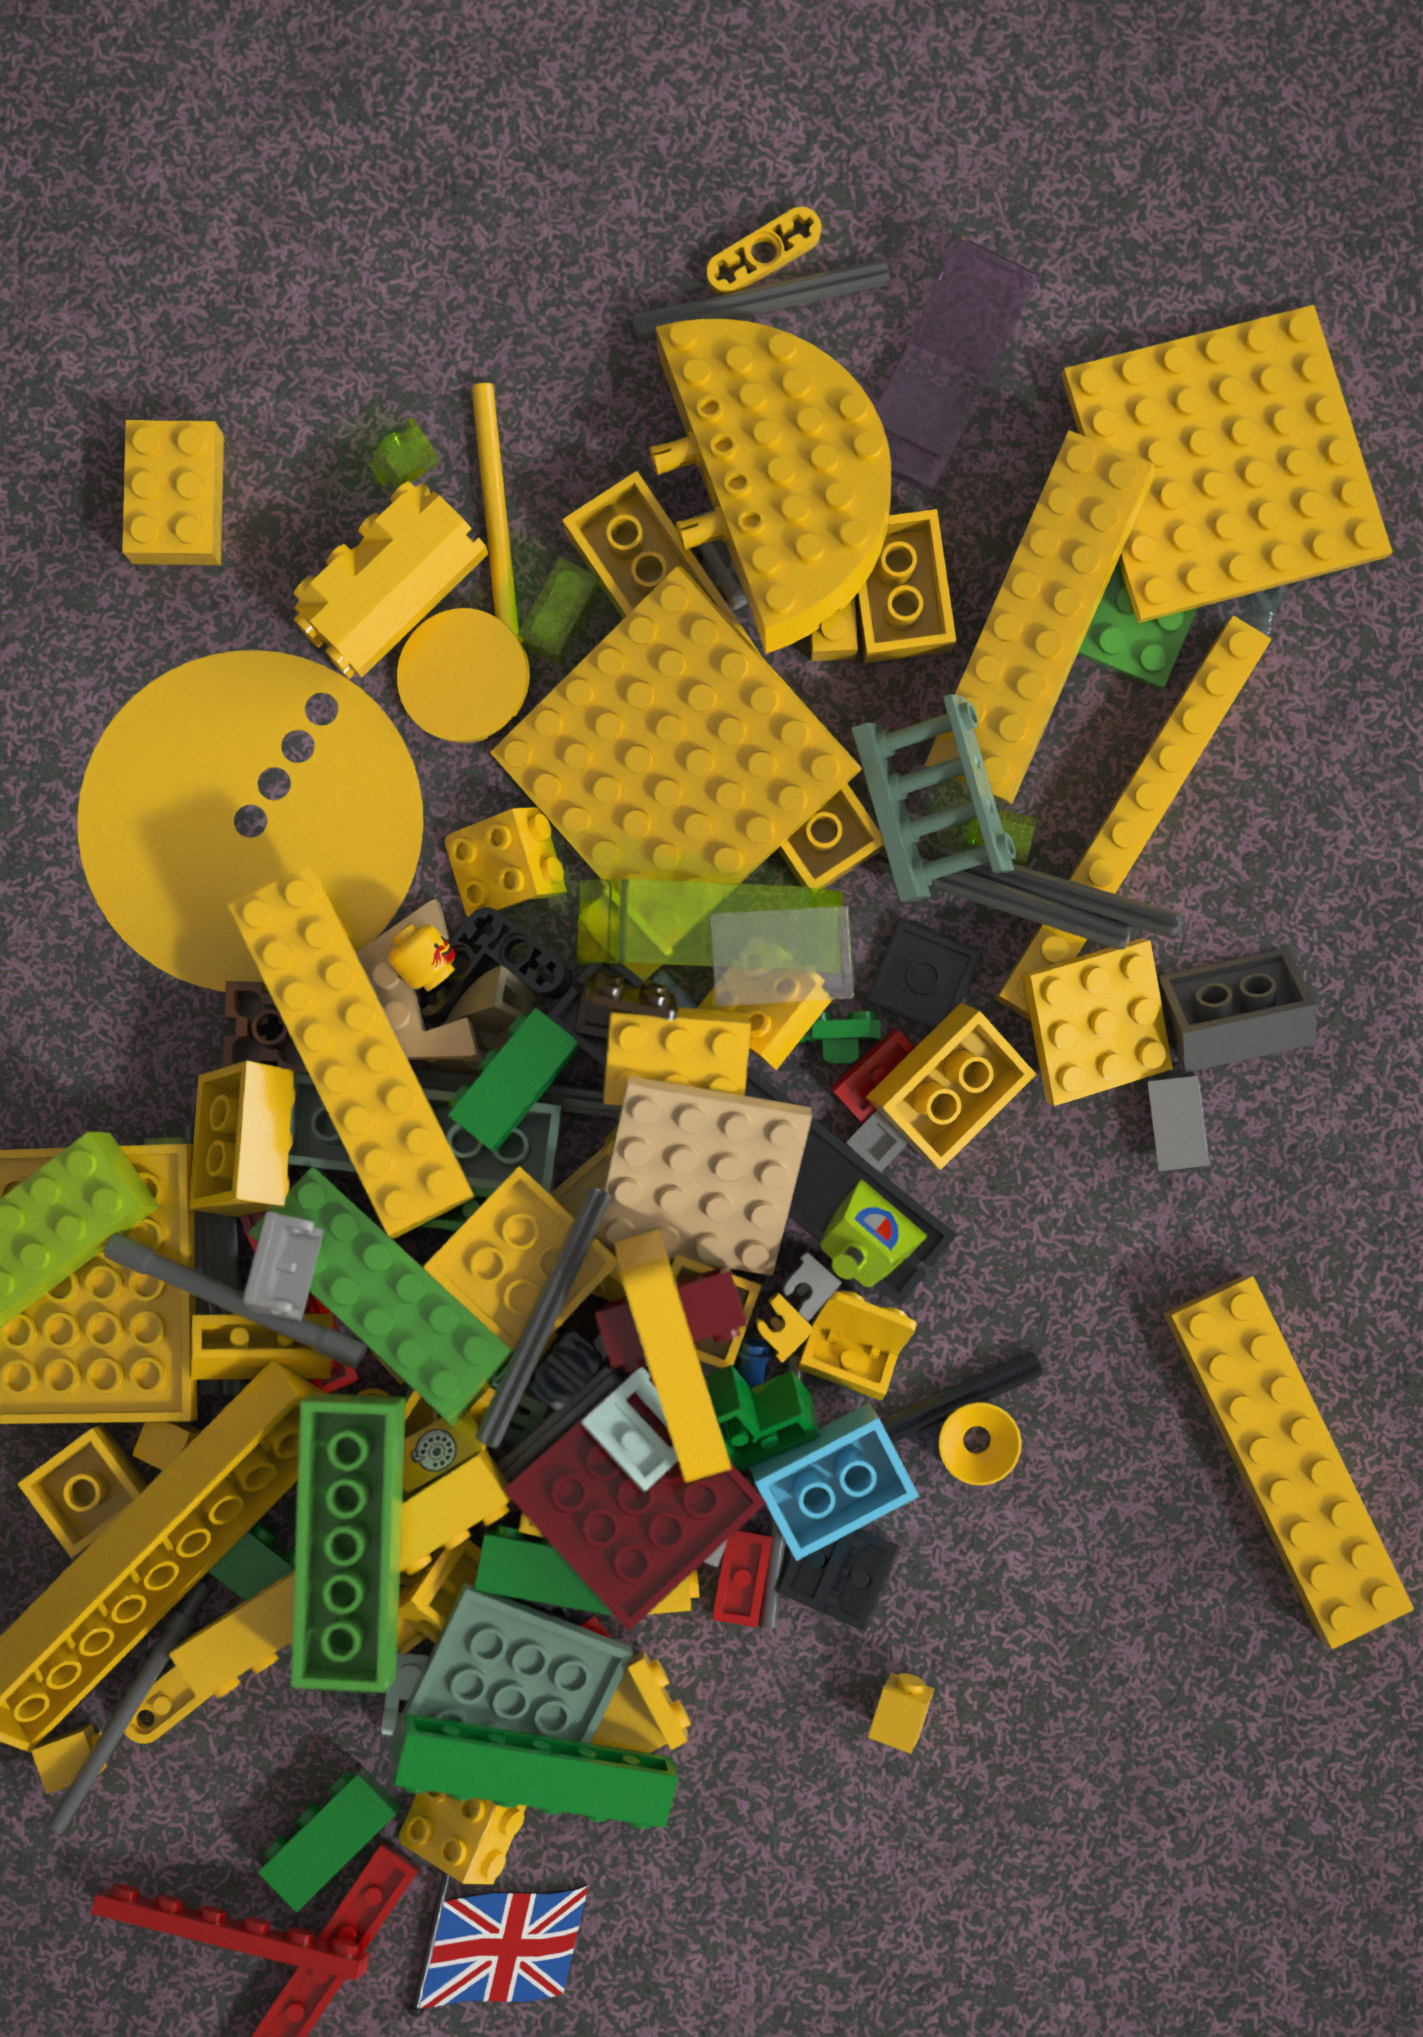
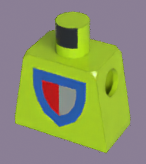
[820,1179,928,1288]

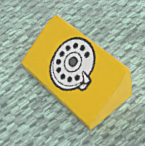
[402,1411,487,1494]

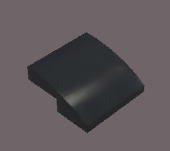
[777,1528,901,1632]

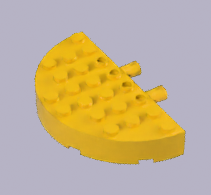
[649,319,891,654]

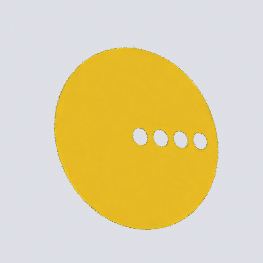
[77,650,423,992]

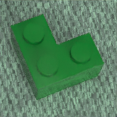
[704,1365,821,1472]

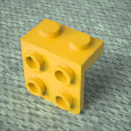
[445,807,567,917]
[797,1291,917,1401]
[590,1650,691,1753]
[399,1791,527,1884]

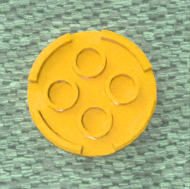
[397,608,530,743]

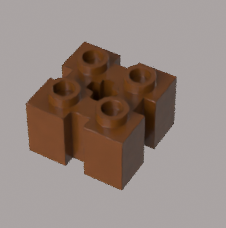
[223,981,310,1075]

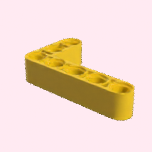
[614,1228,731,1483]

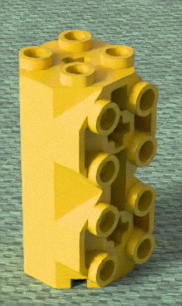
[293,481,488,679]

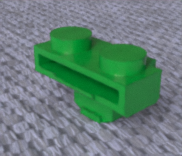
[798,1011,881,1065]

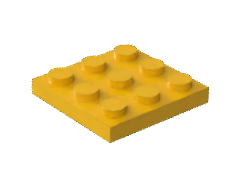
[1022,938,1173,1106]
[423,1166,618,1353]

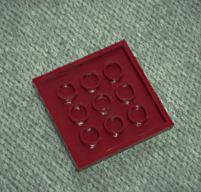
[504,1367,767,1632]

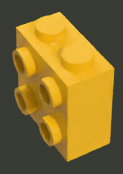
[698,938,832,1070]

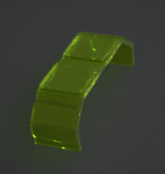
[576,879,843,975]

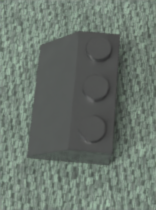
[1158,948,1316,1073]

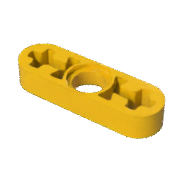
[707,207,821,295]

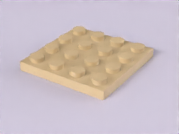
[594,1076,812,1276]

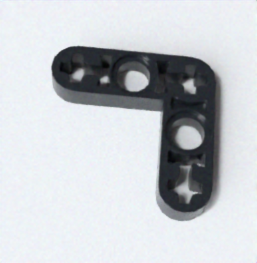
[415,907,573,1023]

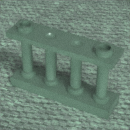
[852,694,1016,902]

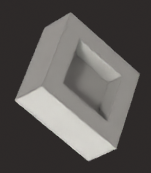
[846,1111,909,1173]

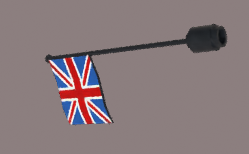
[407,1871,588,2017]

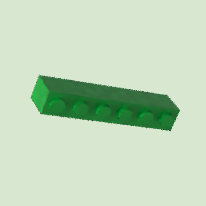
[392,1713,679,1829]

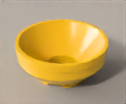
[938,1402,1022,1486]

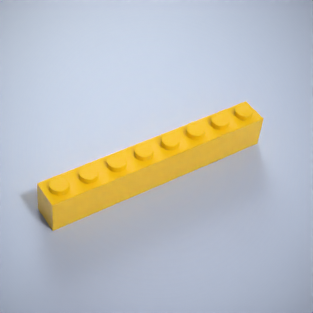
[169,1448,511,1701]

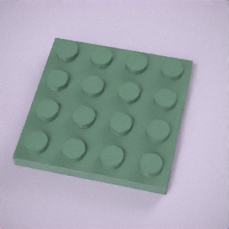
[387,1582,633,1754]

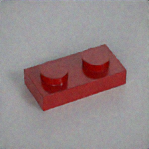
[829,1028,914,1123]
[712,1529,772,1627]

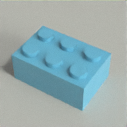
[749,1403,919,1561]

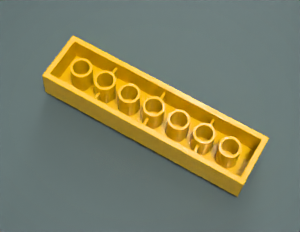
[924,430,1155,805]
[227,864,476,1239]
[1163,1275,1414,1649]

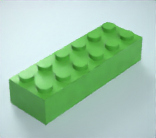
[248,1166,513,1427]
[291,1393,406,1692]

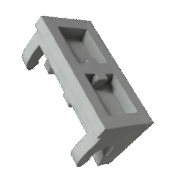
[1148,1076,1210,1171]
[243,1211,324,1321]
[782,1251,841,1321]

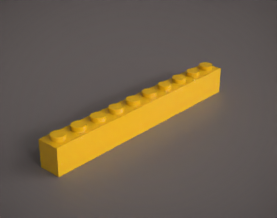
[994,615,1271,1022]

